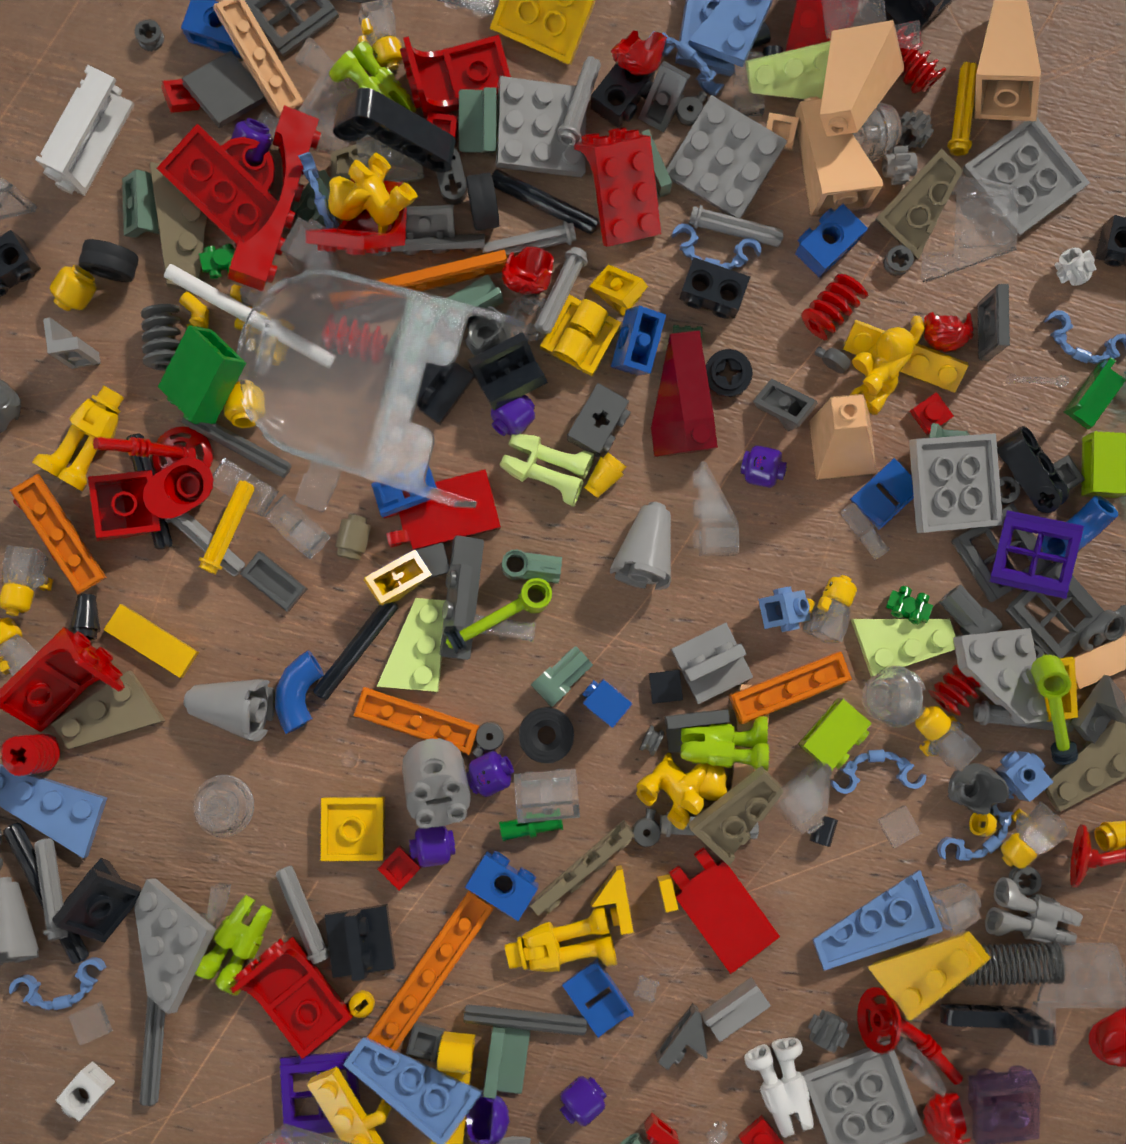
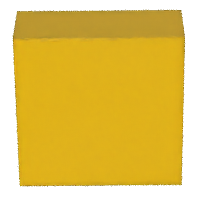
[657,874,678,913]

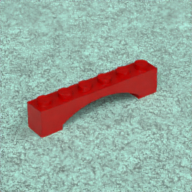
[227,105,322,292]

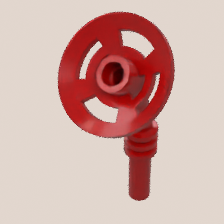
[93,426,213,472]
[1070,824,1126,888]
[857,987,963,1085]

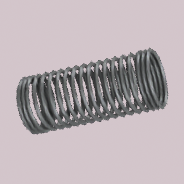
[963,942,1066,986]

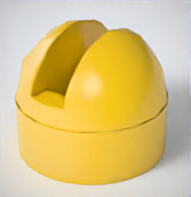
[969,813,997,837]
[349,990,375,1018]

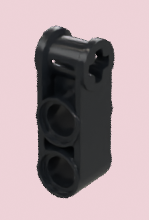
[997,426,1069,513]

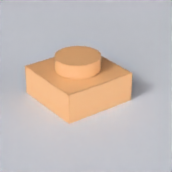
[766,113,799,150]

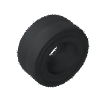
[466,173,500,231]
[79,239,139,282]
[519,707,574,763]

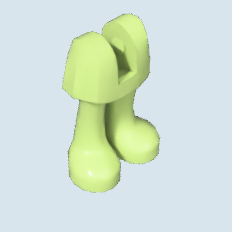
[499,434,594,506]

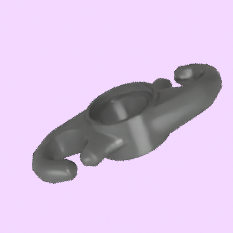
[1080,605,1126,651]

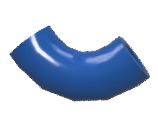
[1042,495,1118,557]
[275,650,324,735]

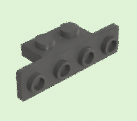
[373,205,485,256]
[440,536,484,660]

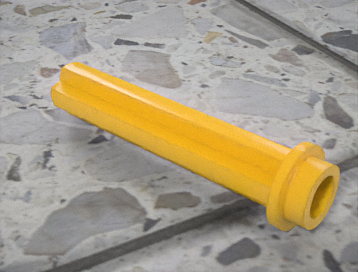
[947,62,978,156]
[198,480,254,575]

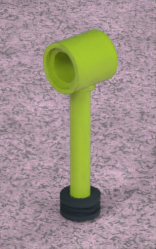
[444,578,552,654]
[1031,655,1078,765]

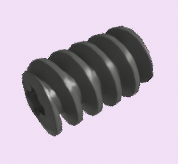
[141,304,181,371]

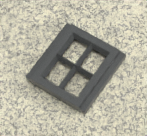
[245,0,339,57]
[951,503,1052,603]
[1005,561,1104,658]

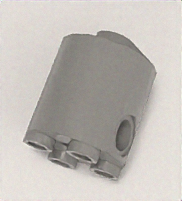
[402,739,470,828]

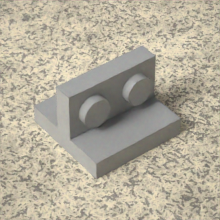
[671,623,753,704]

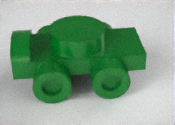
[199,244,236,279]
[885,586,933,625]

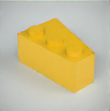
[868,931,991,1021]

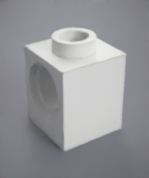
[55,1061,115,1121]

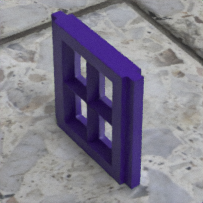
[990,510,1084,599]
[280,1051,360,1136]

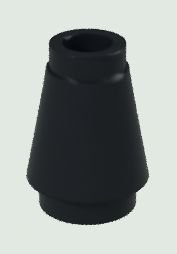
[68,594,101,640]

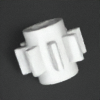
[1055,248,1097,286]

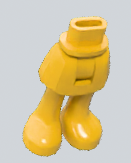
[32,385,124,492]
[505,905,617,972]

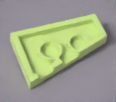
[745,41,830,99]
[377,598,446,692]
[851,619,956,677]

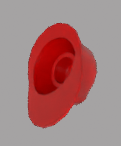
[143,457,214,519]
[1089,1007,1126,1067]

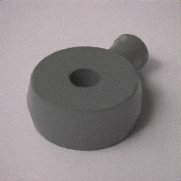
[676,91,707,126]
[815,346,851,373]
[472,722,504,758]
[632,808,661,847]

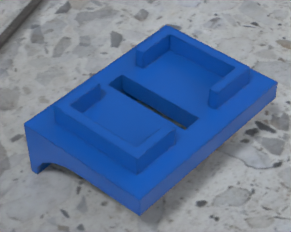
[850,458,914,530]
[371,462,440,518]
[562,958,634,1037]

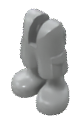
[985,877,1083,945]

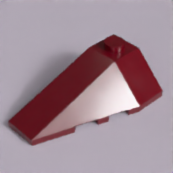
[650,330,718,457]

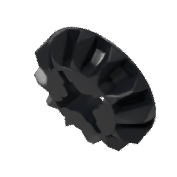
[706,349,753,398]

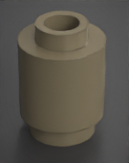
[335,514,371,560]

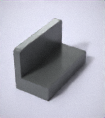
[664,709,730,752]

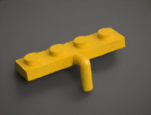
[843,315,969,393]
[307,1067,392,1144]

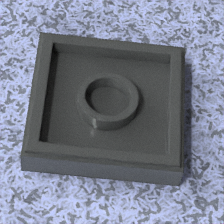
[182,51,267,129]
[977,284,1010,361]

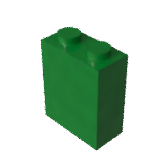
[158,325,246,424]

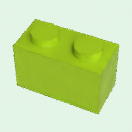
[1081,431,1126,498]
[798,698,872,770]

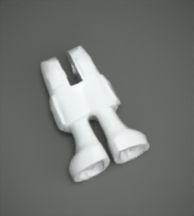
[744,1038,814,1138]

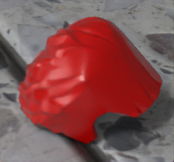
[611,30,667,75]
[501,246,554,295]
[924,312,974,352]
[923,1093,971,1144]

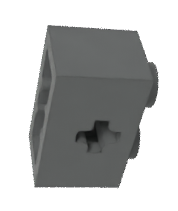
[567,383,631,458]

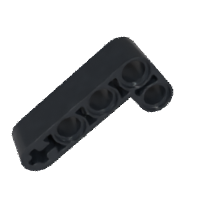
[333,88,455,172]

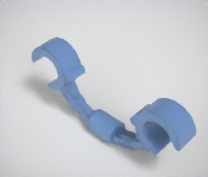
[649,31,724,96]
[298,151,340,229]
[672,224,761,270]
[1043,310,1126,363]
[830,749,926,794]
[937,794,1014,861]
[9,957,106,1011]

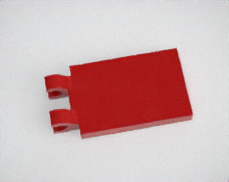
[383,469,501,551]
[669,847,780,974]

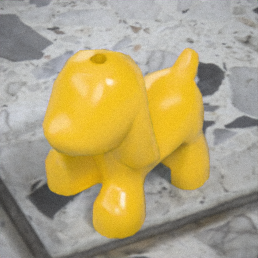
[328,153,418,234]
[850,327,915,415]
[636,753,727,830]

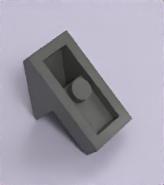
[638,61,691,132]
[753,379,818,432]
[1070,675,1126,744]
[656,1003,708,1070]

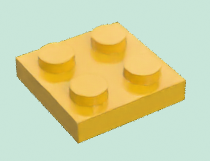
[321,797,385,861]

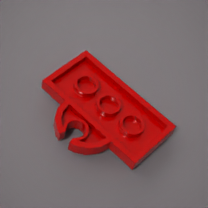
[156,123,278,244]

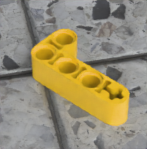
[430,1031,475,1144]

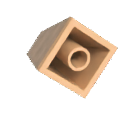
[975,0,1041,121]
[820,20,904,136]
[795,97,883,216]
[809,394,877,480]

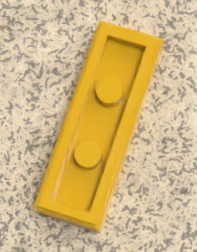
[104,604,199,678]

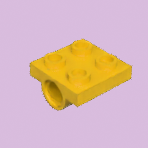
[540,294,622,377]

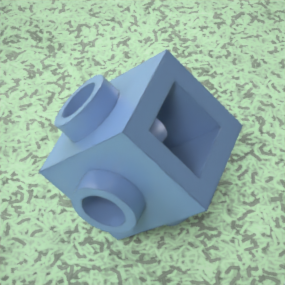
[758,586,811,632]
[995,751,1053,802]

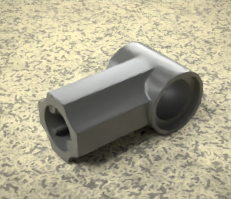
[939,584,1003,635]

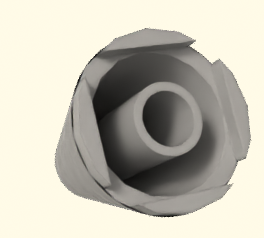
[610,502,671,590]
[184,679,275,742]
[0,877,39,965]

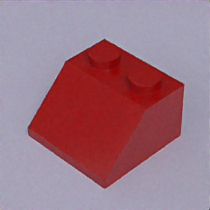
[88,470,161,541]

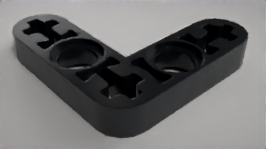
[940,1004,1056,1046]

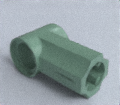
[501,549,562,584]
[531,646,593,707]

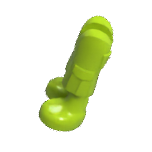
[329,41,416,113]
[681,716,769,771]
[195,895,273,995]

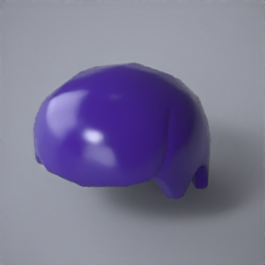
[466,1093,510,1144]

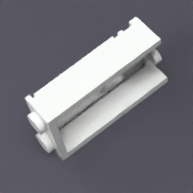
[35,65,134,196]

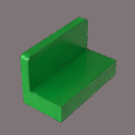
[1063,357,1126,430]

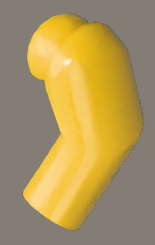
[179,291,209,329]

